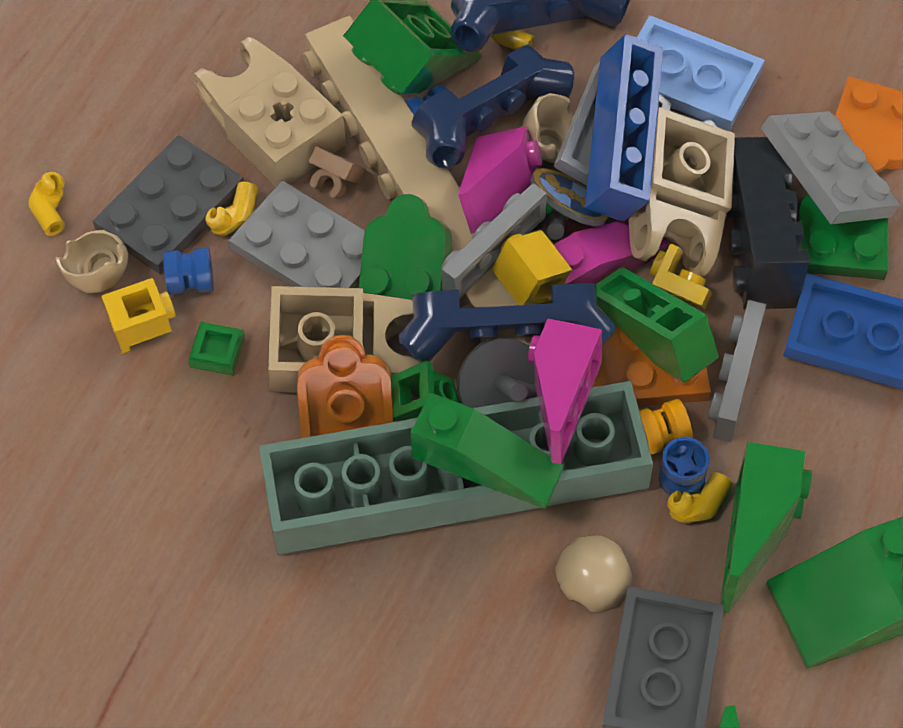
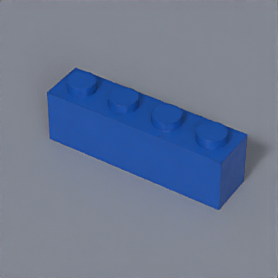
[585,34,663,221]

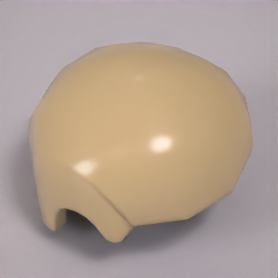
[522,93,574,163]
[56,230,128,293]
[555,535,633,613]

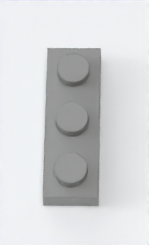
[441,183,547,299]
[708,300,766,442]

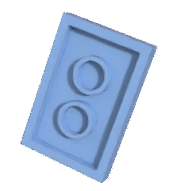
[637,15,765,131]

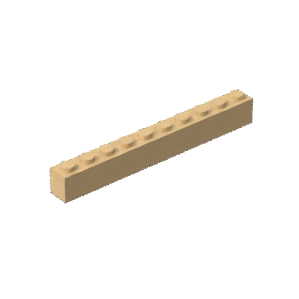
[302,15,533,345]

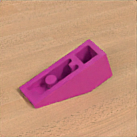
[458,126,542,234]
[554,218,670,284]
[528,318,602,464]

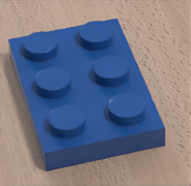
[783,273,903,390]

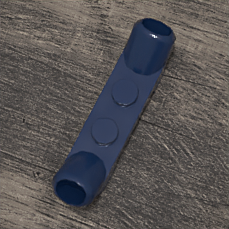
[451,0,630,52]
[411,45,574,168]
[398,283,615,363]

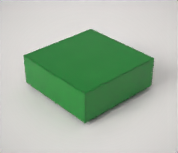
[188,322,245,376]

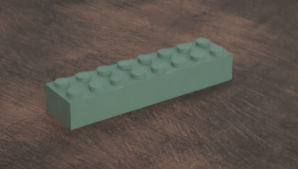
[259,381,653,555]

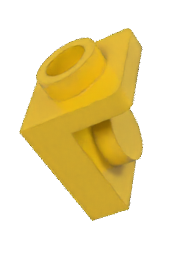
[650,244,713,310]

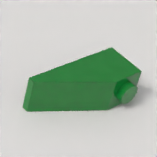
[596,267,719,382]
[411,392,564,509]

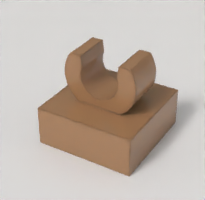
[308,146,366,199]

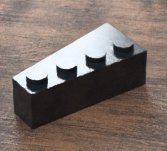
[726,137,810,310]

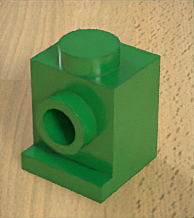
[391,361,462,421]

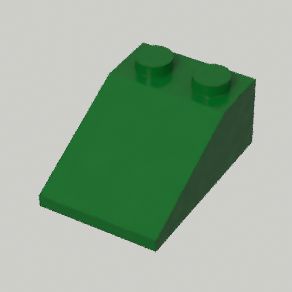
[343,0,483,94]
[720,442,812,613]
[766,517,903,669]

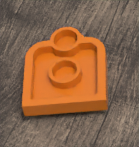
[835,76,903,174]
[297,335,394,438]

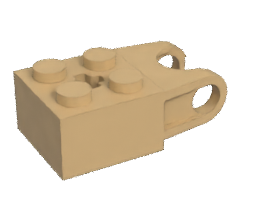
[192,37,346,187]
[629,107,735,277]
[268,286,420,393]

